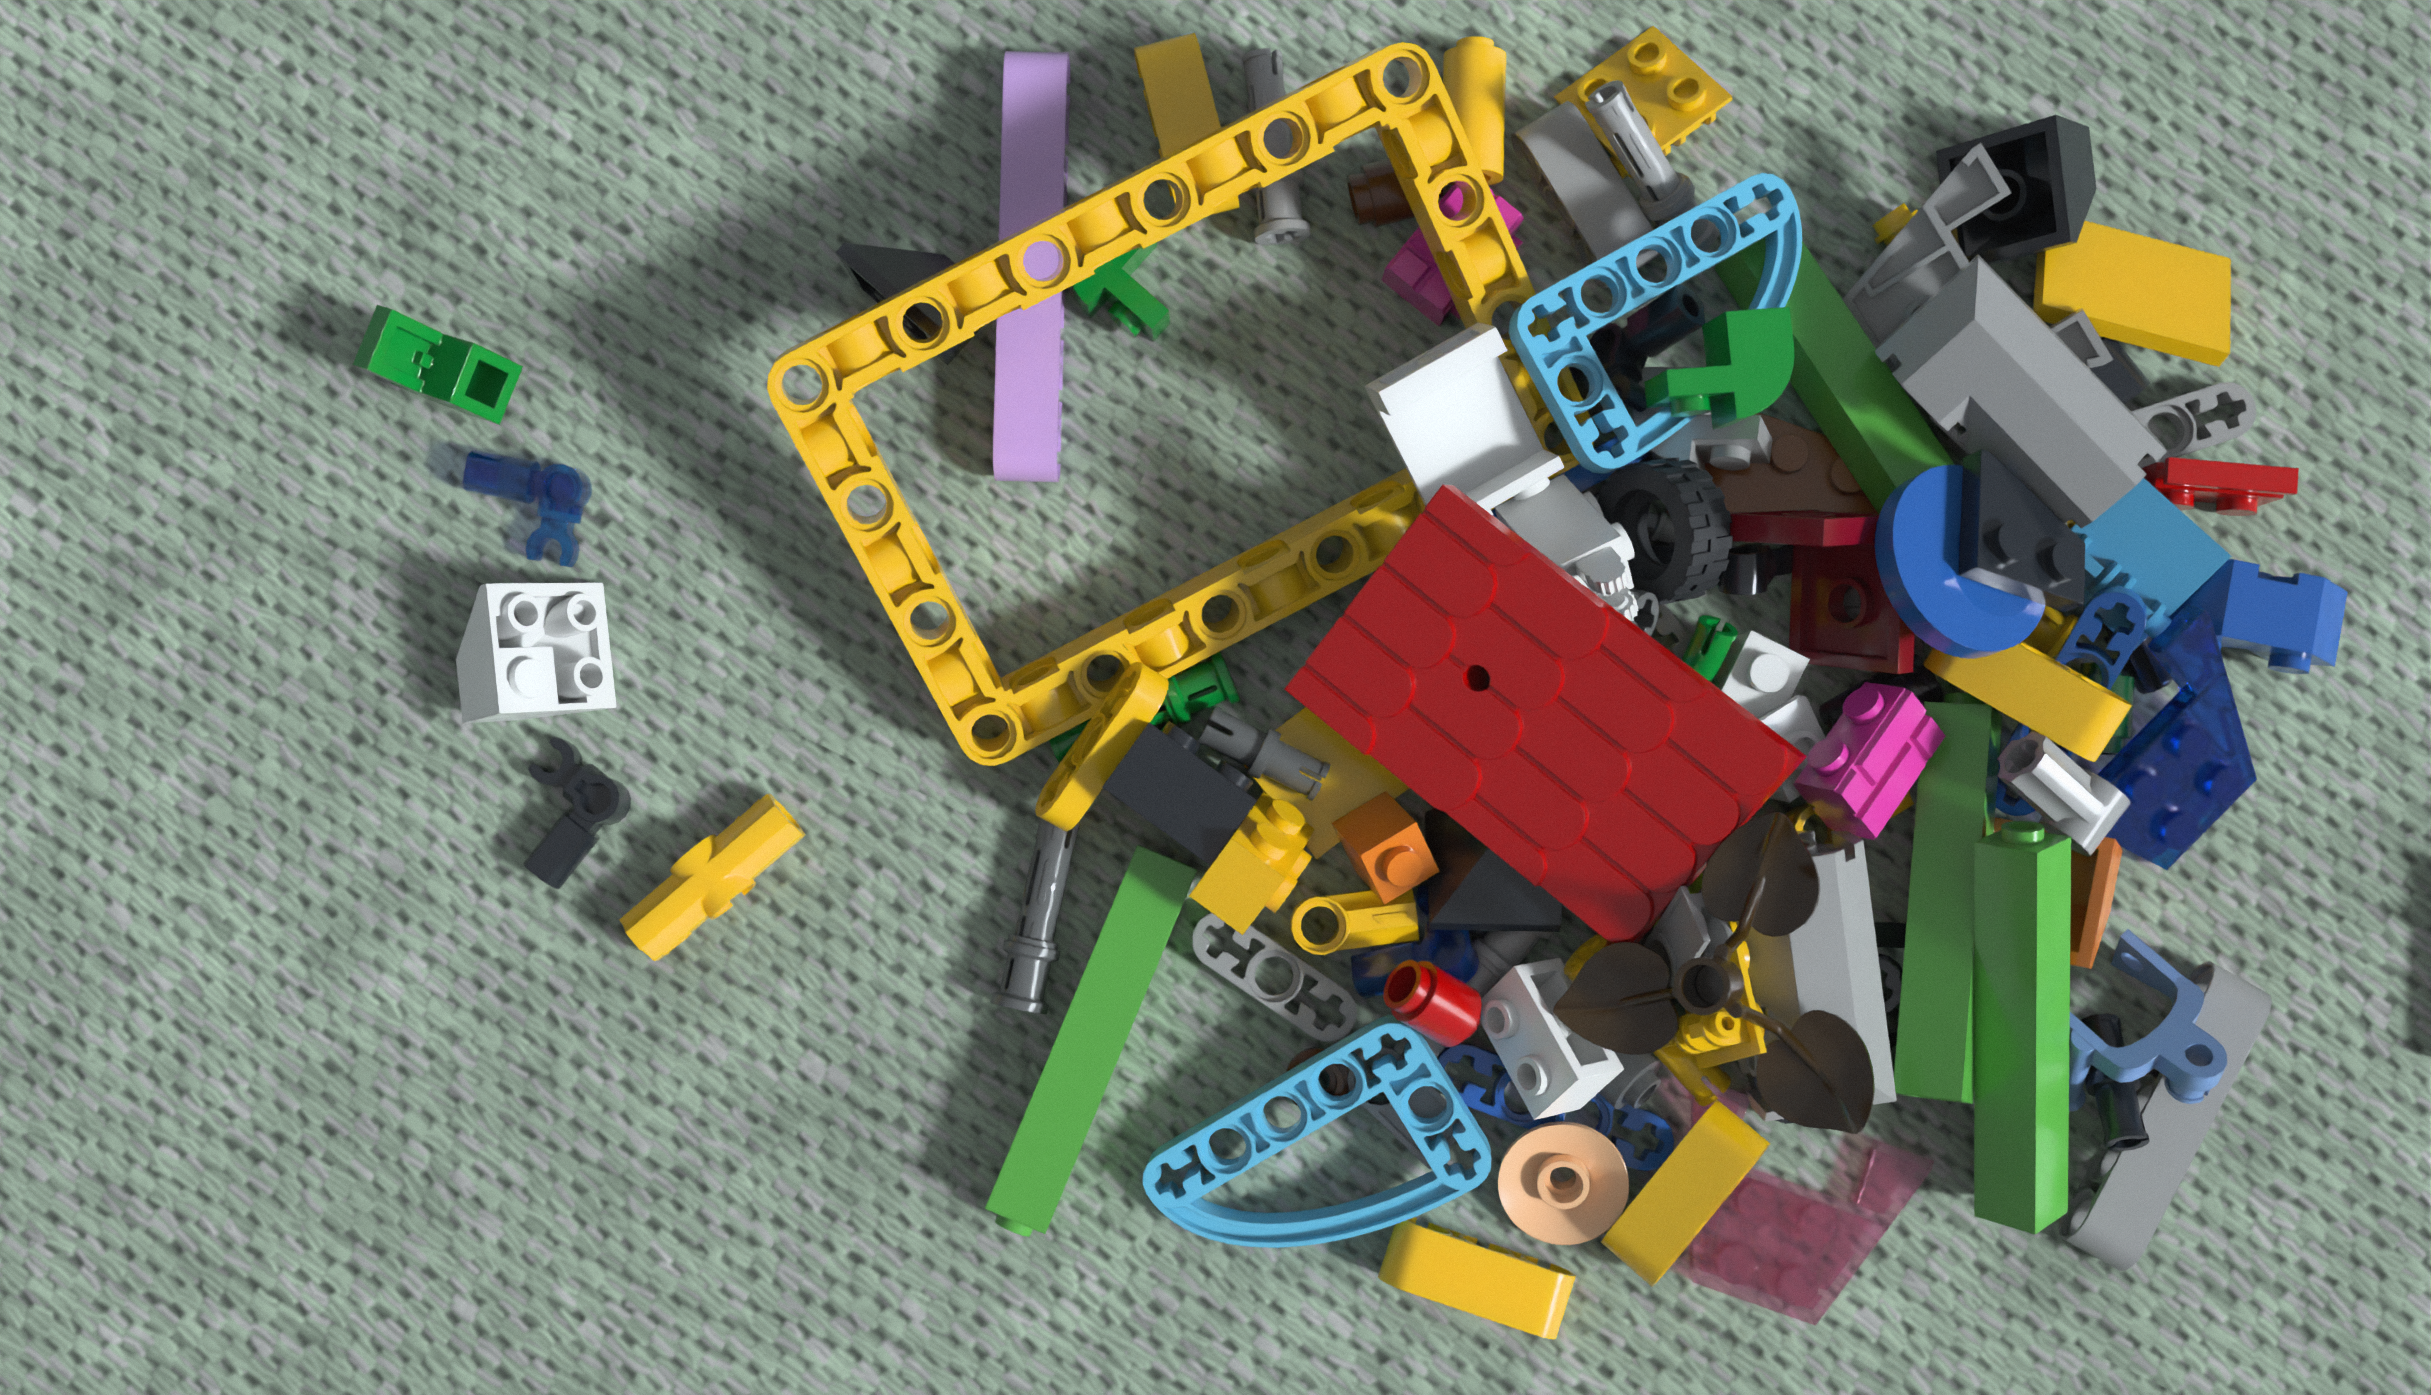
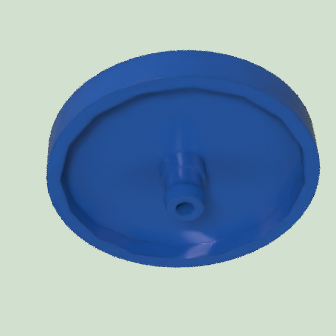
[1875,465,2045,659]

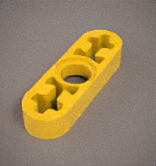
[1035,662,1169,832]

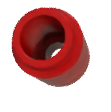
[1383,960,1482,1047]

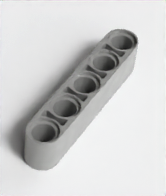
[2059,961,2272,1271]

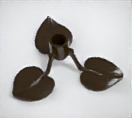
[1553,812,1875,1134]

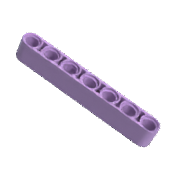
[993,51,1070,482]

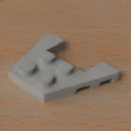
[1842,143,2113,408]

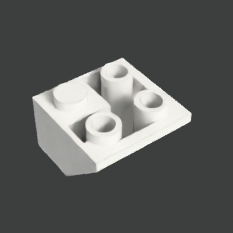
[456,583,616,723]

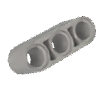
[1511,101,1660,289]

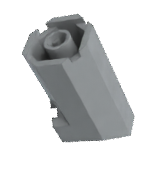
[1875,255,2167,528]
[1737,831,1897,1122]

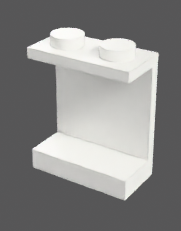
[1364,322,1565,515]

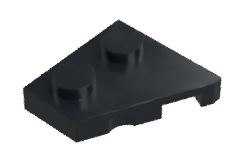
[1959,449,2085,612]

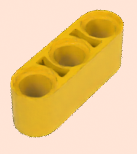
[1134,33,1239,216]
[1923,642,2132,762]
[1601,1100,1770,1287]
[1378,1217,1576,1339]

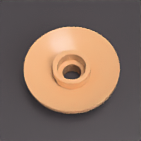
[1498,1122,1629,1245]

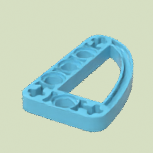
[1508,173,1802,474]
[1143,1015,1491,1248]

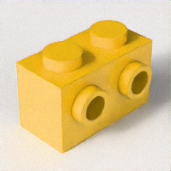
[1189,792,1315,935]

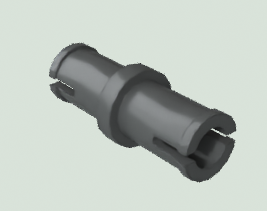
[1197,706,1331,801]

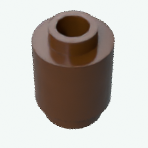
[1347,158,1443,228]

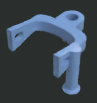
[2069,929,2227,1112]

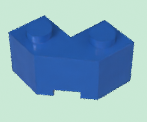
[2161,559,2348,674]

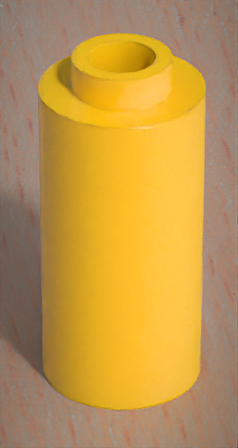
[1443,36,1506,186]

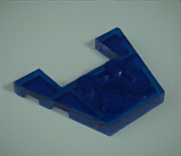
[2014,604,2257,870]

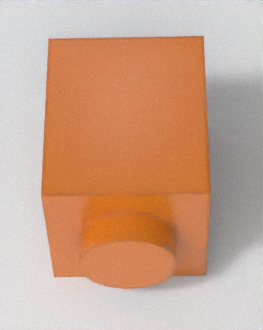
[1331,791,1440,905]

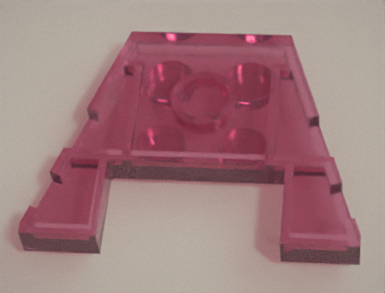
[1689,1079,1934,1326]

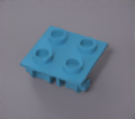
[2070,478,2232,650]

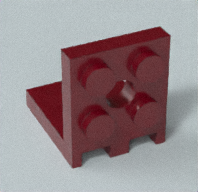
[1729,509,1915,674]

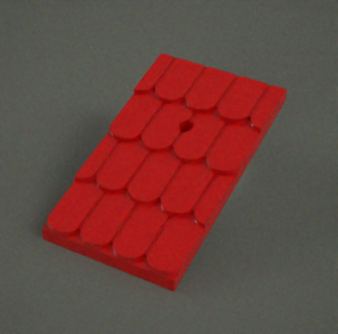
[1284,484,1807,943]

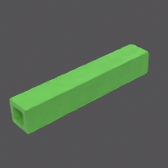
[1714,236,1954,514]
[1894,693,2003,1104]
[1974,821,2071,1234]
[985,845,1198,1237]

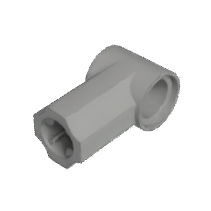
[1998,731,2131,857]

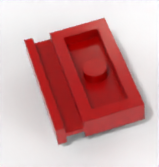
[2141,457,2299,516]

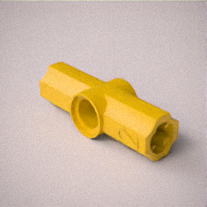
[619,793,806,961]

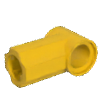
[1290,889,1419,955]

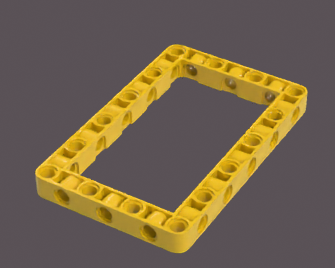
[767,42,1594,766]

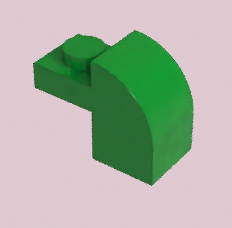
[1072,242,1170,342]
[352,305,523,425]
[1644,307,1795,430]

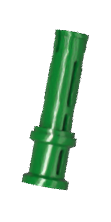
[1049,651,1241,764]

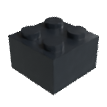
[1103,721,1257,865]

